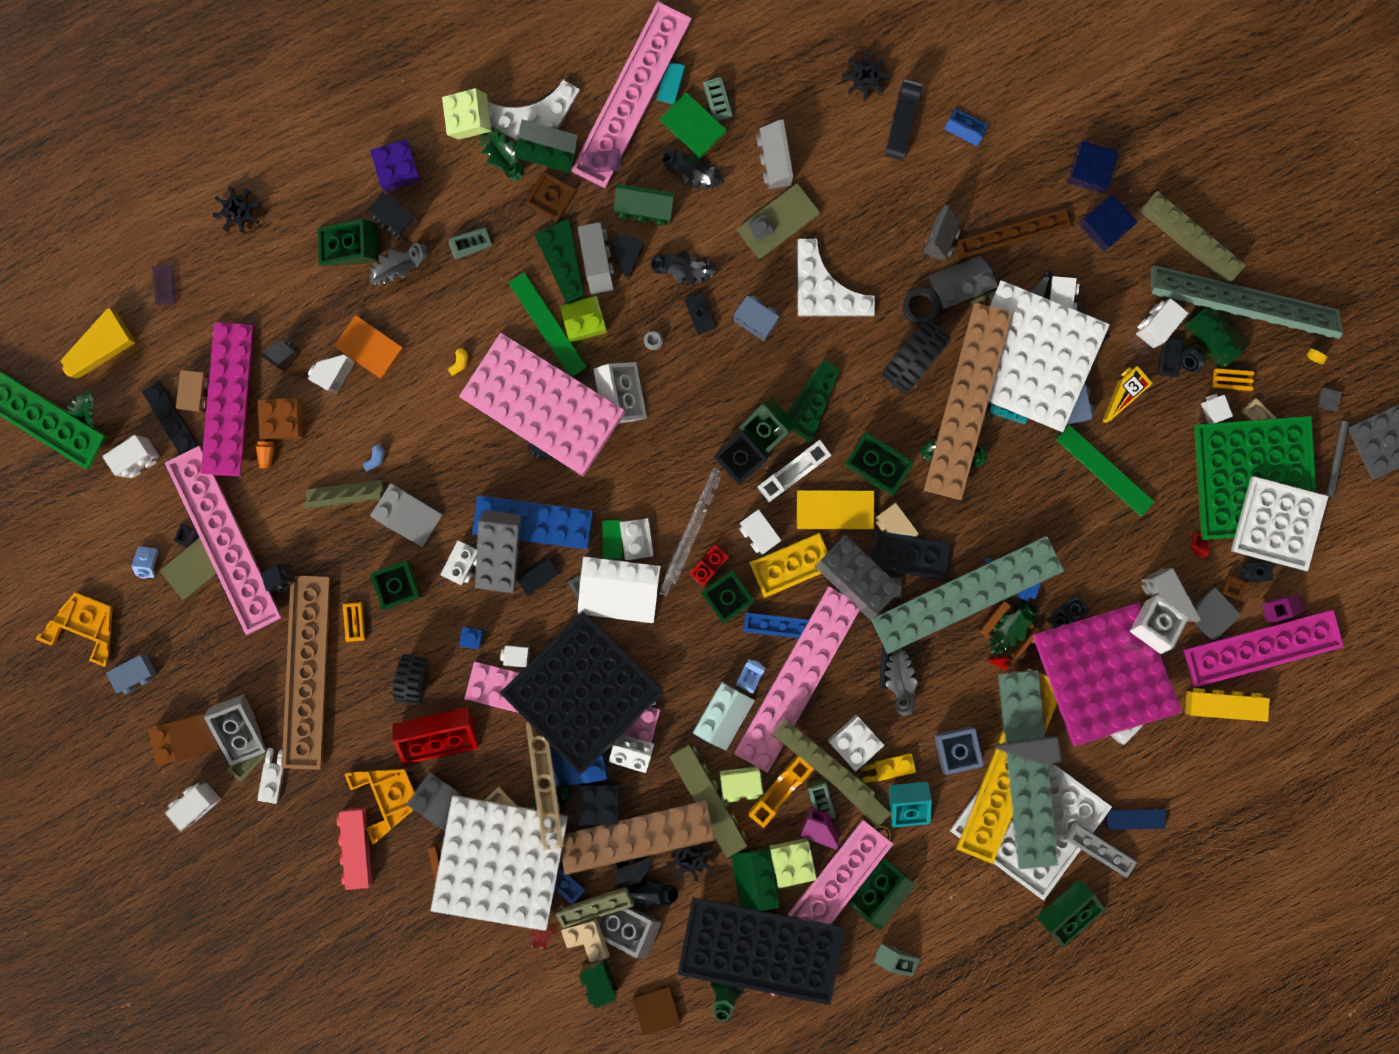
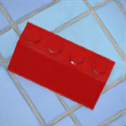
[392,707,478,765]

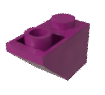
[1261,593,1304,622]
[801,807,840,850]

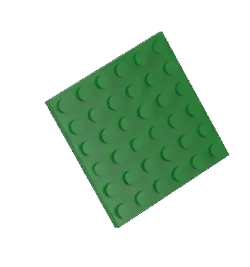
[1194,416,1316,540]

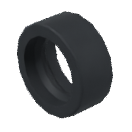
[902,287,940,325]

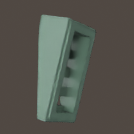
[703,77,732,121]
[449,227,492,259]
[807,778,836,819]

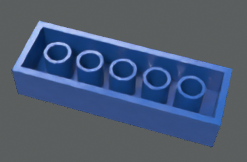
[472,495,594,550]

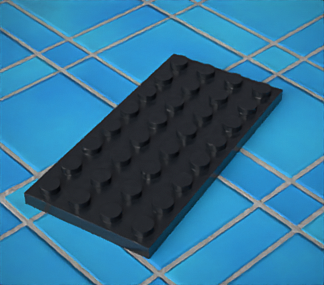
[677,896,845,1005]

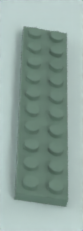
[1151,265,1343,339]
[871,536,1064,654]
[998,670,1058,869]

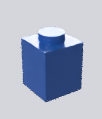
[460,627,484,649]

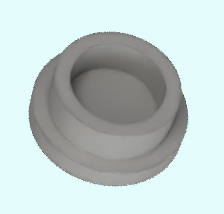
[644,331,663,350]

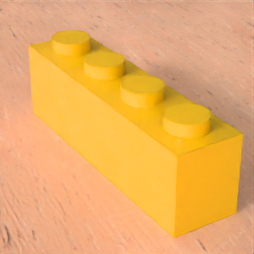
[1185,688,1270,722]

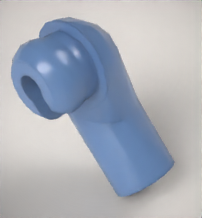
[362,445,385,471]

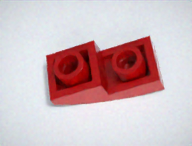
[689,544,730,586]

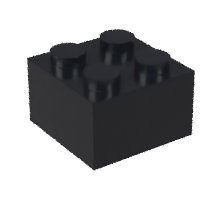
[369,192,420,241]
[713,431,768,486]
[579,783,619,825]

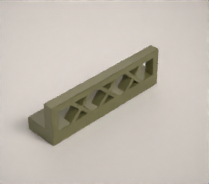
[303,480,384,509]

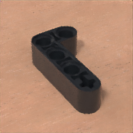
[885,78,923,160]

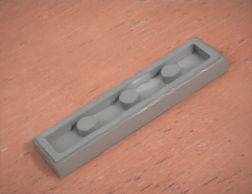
[1065,822,1137,878]

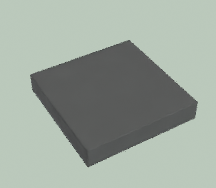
[1193,587,1242,641]

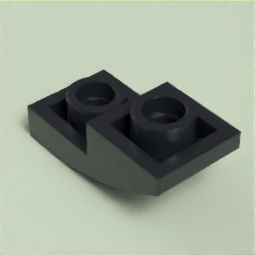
[1046,594,1089,629]

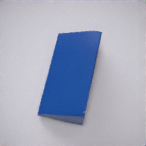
[945,108,989,146]

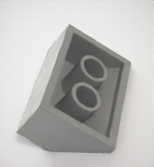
[756,119,793,189]

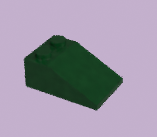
[317,219,379,266]

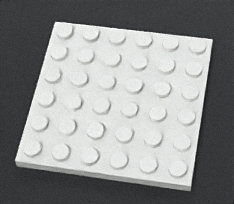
[988,281,1110,432]
[949,765,1112,900]
[431,795,568,931]

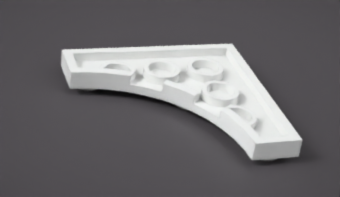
[488,80,580,141]
[798,239,875,316]

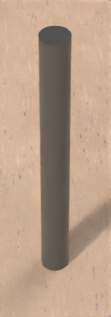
[1326,421,1349,497]

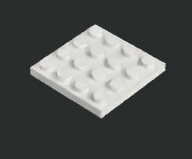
[1231,477,1328,571]

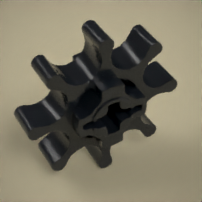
[841,51,890,102]
[213,186,262,234]
[666,844,713,882]

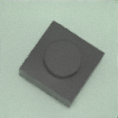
[748,215,774,242]

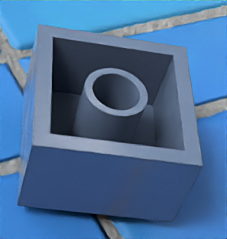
[733,295,779,341]
[934,726,984,775]

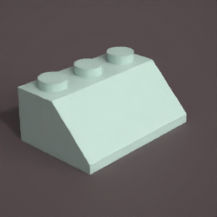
[693,681,755,750]

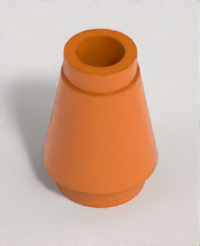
[256,440,275,468]

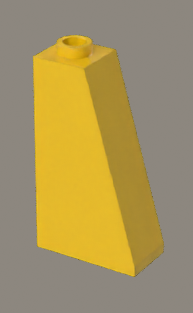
[60,308,136,379]

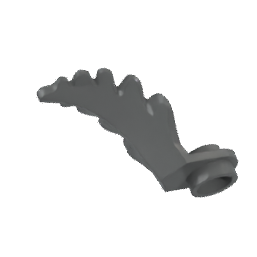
[370,243,427,286]
[885,648,918,716]

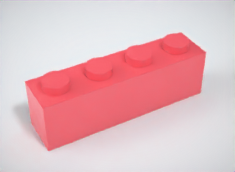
[337,807,372,890]

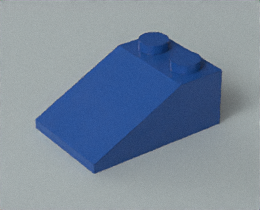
[550,748,608,786]

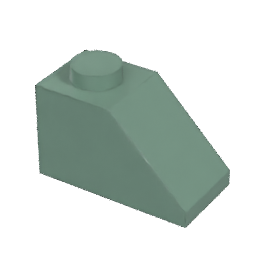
[874,944,920,977]

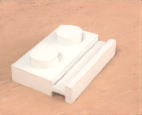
[620,518,654,560]

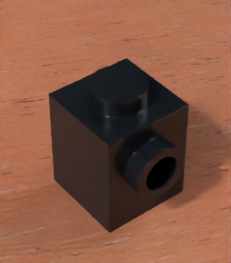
[1240,561,1273,583]
[261,564,295,592]

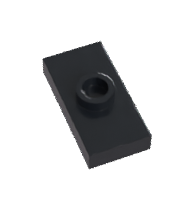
[684,293,716,336]

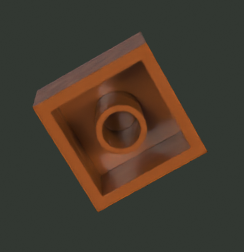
[258,398,304,440]

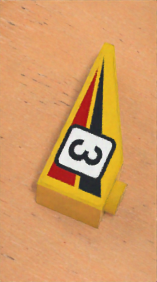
[1103,366,1153,423]

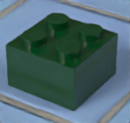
[739,397,798,455]
[370,561,423,610]
[701,570,755,624]
[579,959,618,1009]

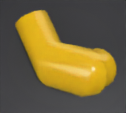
[447,348,468,376]

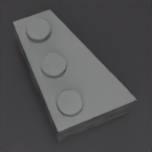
[578,222,614,295]

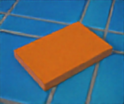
[334,315,403,379]

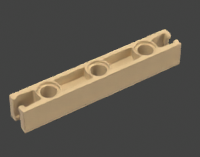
[526,722,563,851]

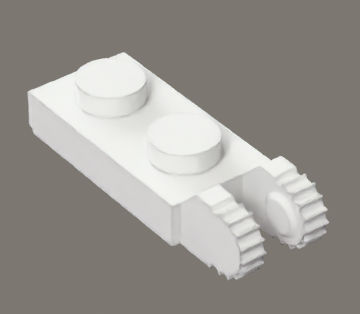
[257,748,284,804]

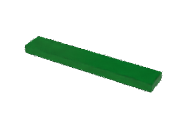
[508,272,587,378]
[1055,425,1154,516]

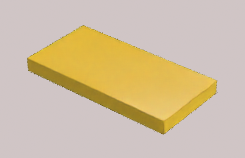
[797,491,874,529]
[749,533,828,598]

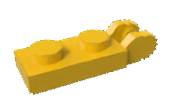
[860,753,916,783]

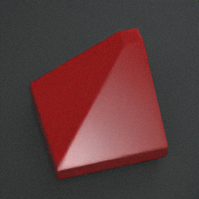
[1190,532,1212,560]
[987,656,1010,670]

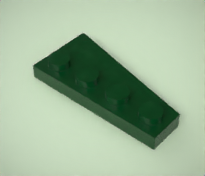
[534,218,584,304]
[786,359,839,444]

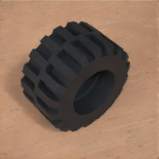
[392,654,429,705]

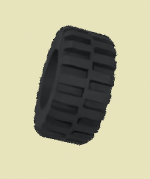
[881,319,951,393]

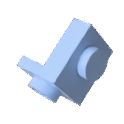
[131,546,159,578]
[735,660,766,694]

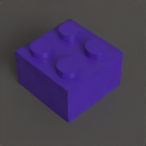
[370,139,421,192]

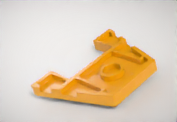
[36,592,113,667]
[344,769,415,844]

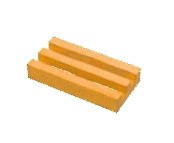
[1213,369,1254,391]
[343,602,366,642]

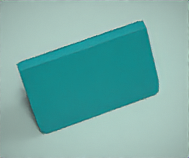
[657,63,685,105]

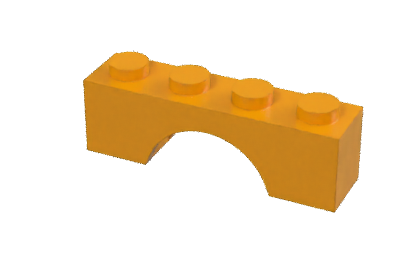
[748,755,814,828]

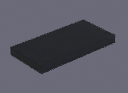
[871,531,951,581]

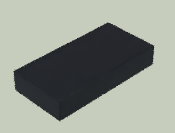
[1157,337,1183,378]
[517,558,559,596]

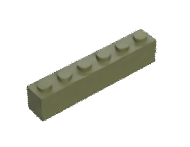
[1139,191,1246,283]
[771,717,875,808]
[669,743,748,858]

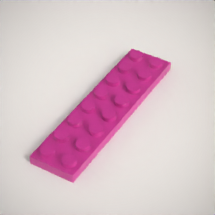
[201,322,254,477]
[1183,610,1344,687]

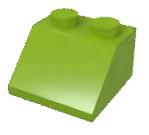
[560,296,607,343]

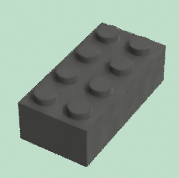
[475,510,522,593]
[815,535,902,620]

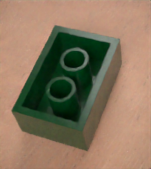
[843,432,914,496]

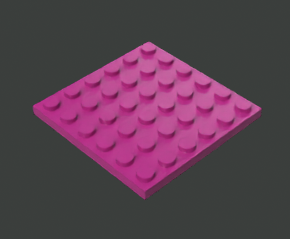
[1033,603,1182,747]

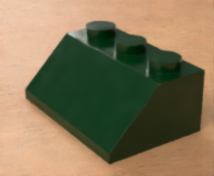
[512,119,577,173]
[614,184,675,226]
[1183,306,1250,368]
[731,846,779,911]
[848,857,917,930]
[1036,879,1106,948]

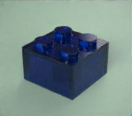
[1067,141,1119,193]
[1079,194,1138,252]

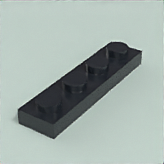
[142,382,198,455]

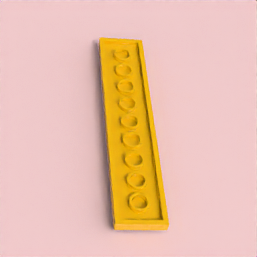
[956,668,1057,864]

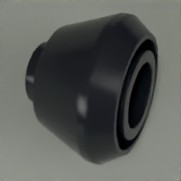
[1180,348,1206,373]

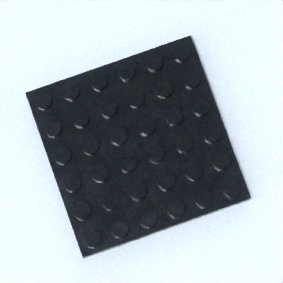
[499,611,664,776]

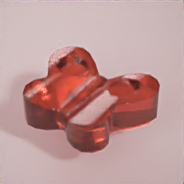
[529,929,552,950]

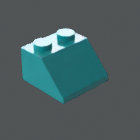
[889,782,932,827]

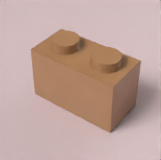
[176,370,209,413]

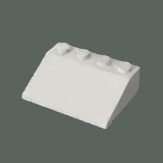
[577,557,661,623]

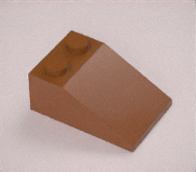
[148,713,220,766]

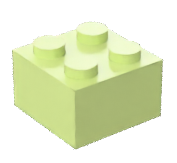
[442,88,492,139]
[720,766,762,802]
[770,838,817,888]

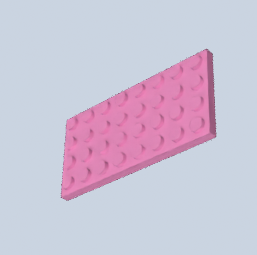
[459,333,626,477]

